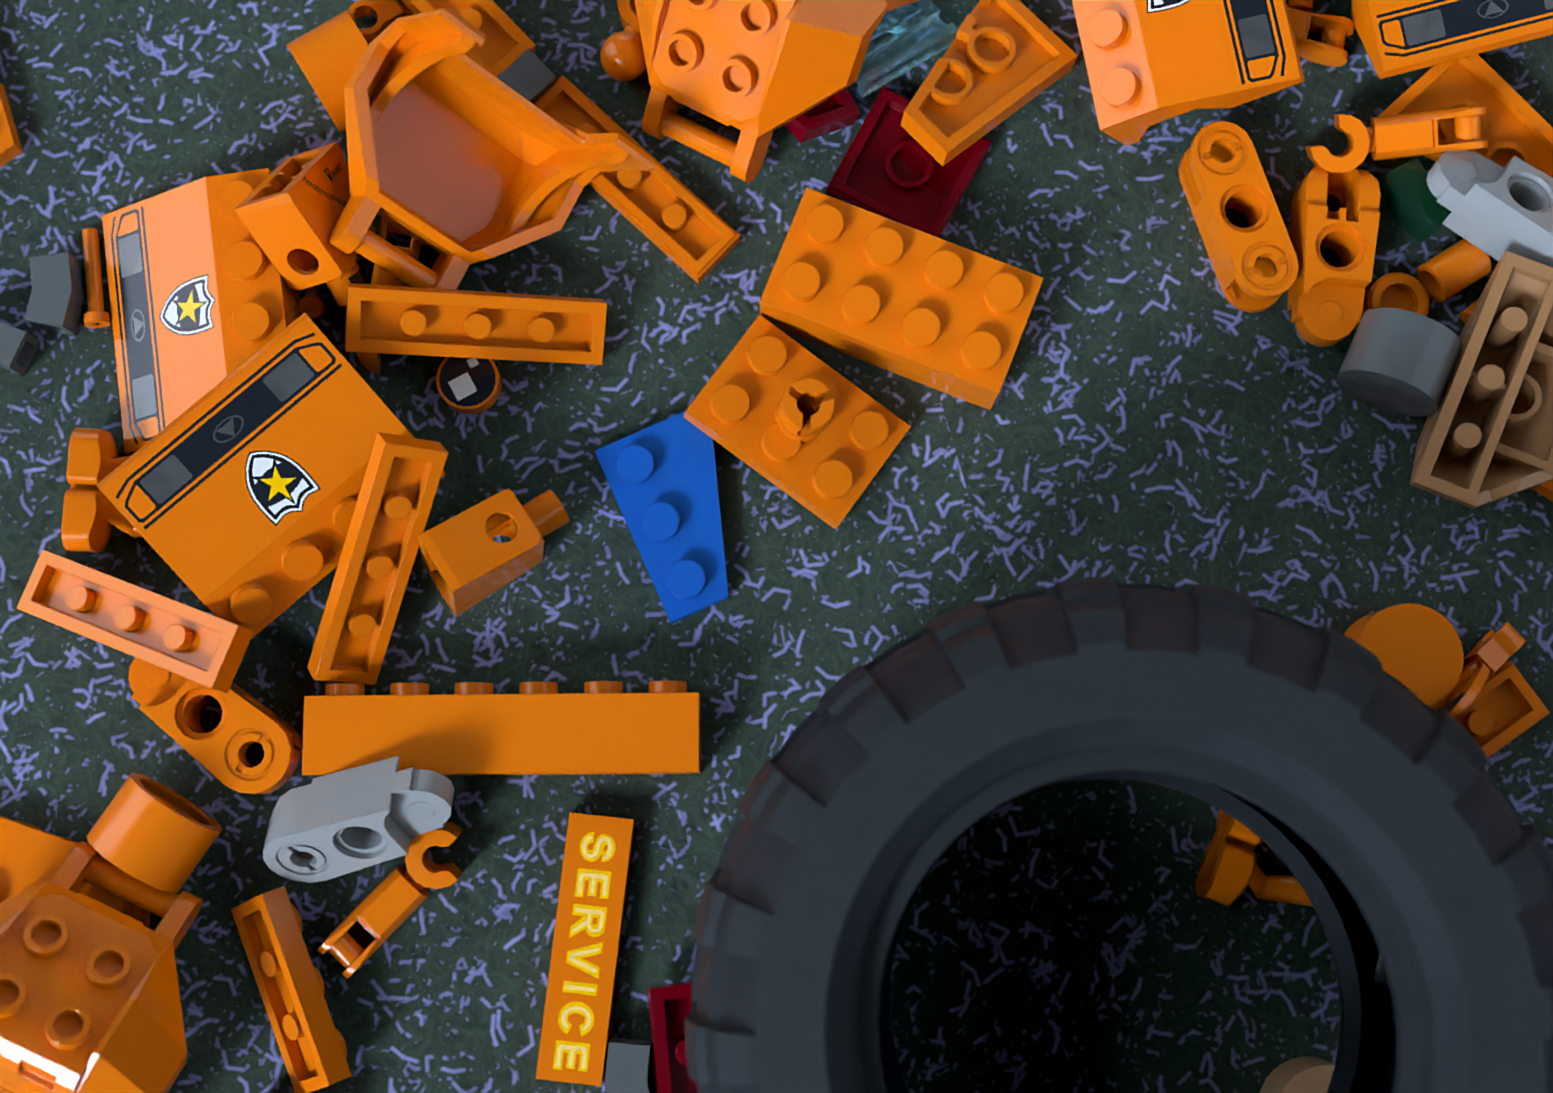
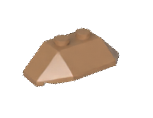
[1410,251,1553,509]

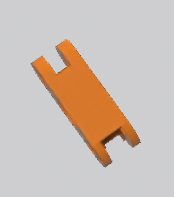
[1178,121,1299,313]

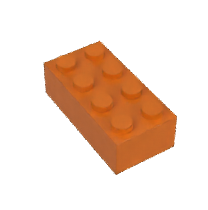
[759,187,1044,410]

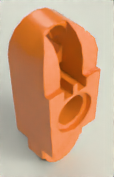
[1287,165,1381,347]
[128,657,302,794]

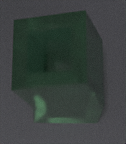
[1378,157,1451,244]

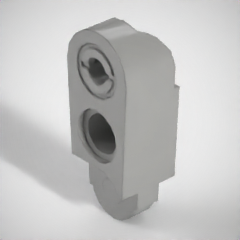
[1426,150,1553,267]
[263,756,455,883]

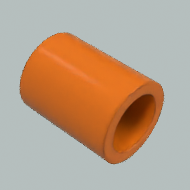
[1416,238,1492,303]

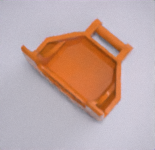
[634,0,920,183]
[329,7,655,290]
[0,841,203,1093]

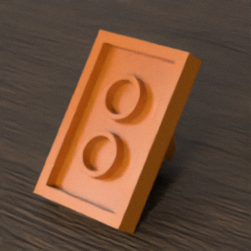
[683,314,911,529]

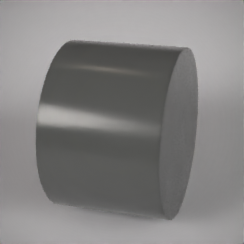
[1337,307,1463,417]

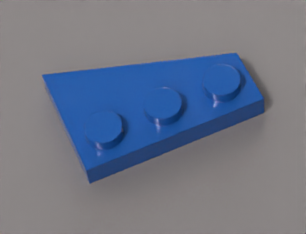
[594,411,729,625]

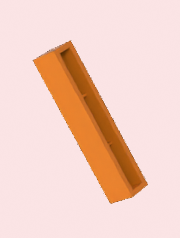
[302,681,701,777]

